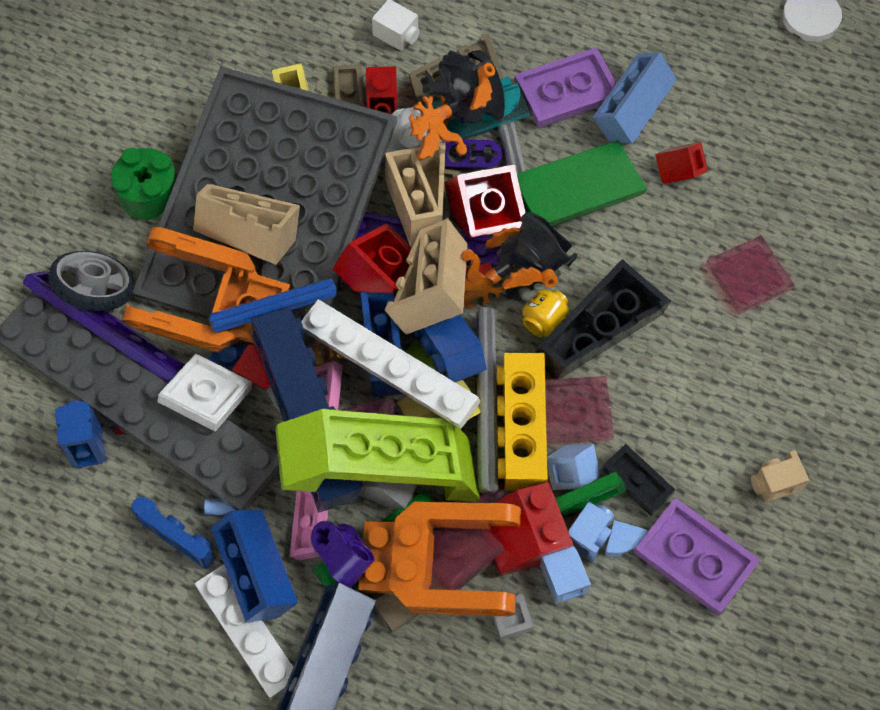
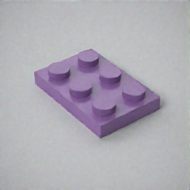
[514,47,616,128]
[633,498,760,616]

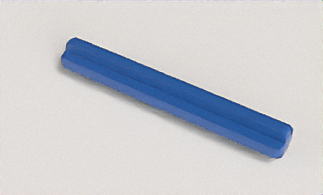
[209,279,337,332]

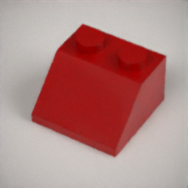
[444,165,525,239]
[332,223,412,293]
[482,482,573,577]

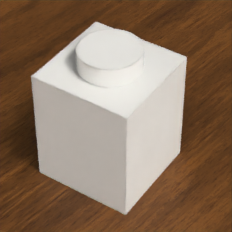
[372,0,420,51]

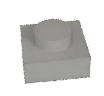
[492,594,534,641]

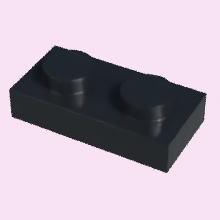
[601,444,676,516]

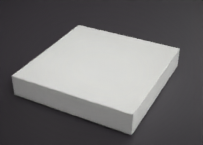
[158,353,252,432]

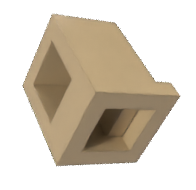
[751,450,810,503]

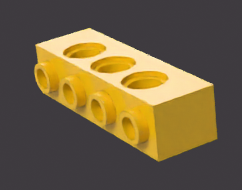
[497,353,547,491]

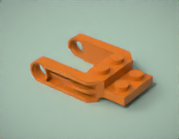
[121,227,290,353]
[358,502,521,617]

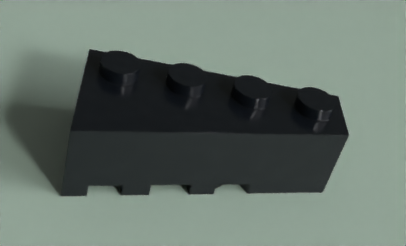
[536,259,671,381]

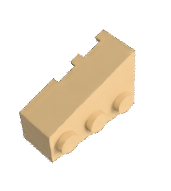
[385,142,446,247]
[193,184,300,265]
[385,218,467,335]

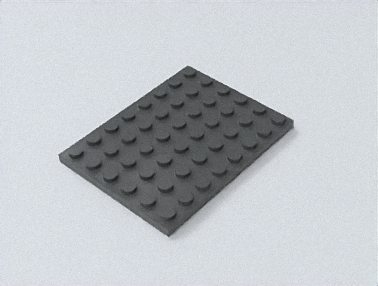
[132,66,397,352]

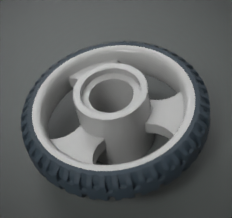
[49,250,134,311]

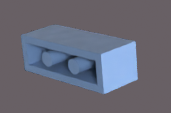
[592,52,677,144]

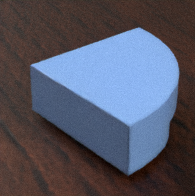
[605,520,647,556]

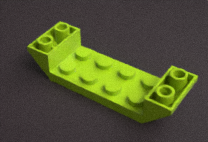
[275,409,480,502]

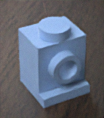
[568,502,614,563]

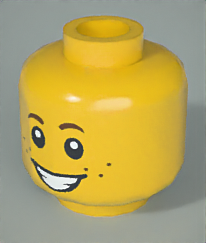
[522,289,570,337]

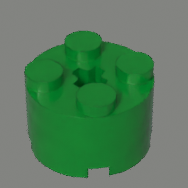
[111,148,177,220]

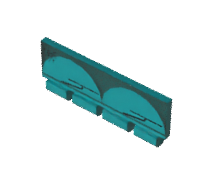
[422,76,530,139]

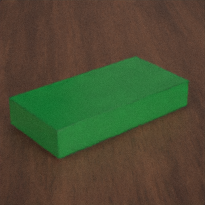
[555,472,627,518]

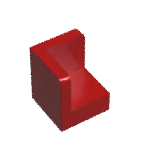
[655,142,708,184]
[232,343,270,390]

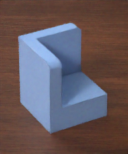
[547,444,600,490]
[540,546,591,604]

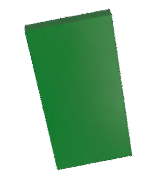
[517,140,647,226]

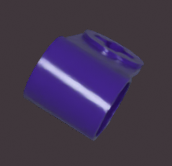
[311,521,375,587]

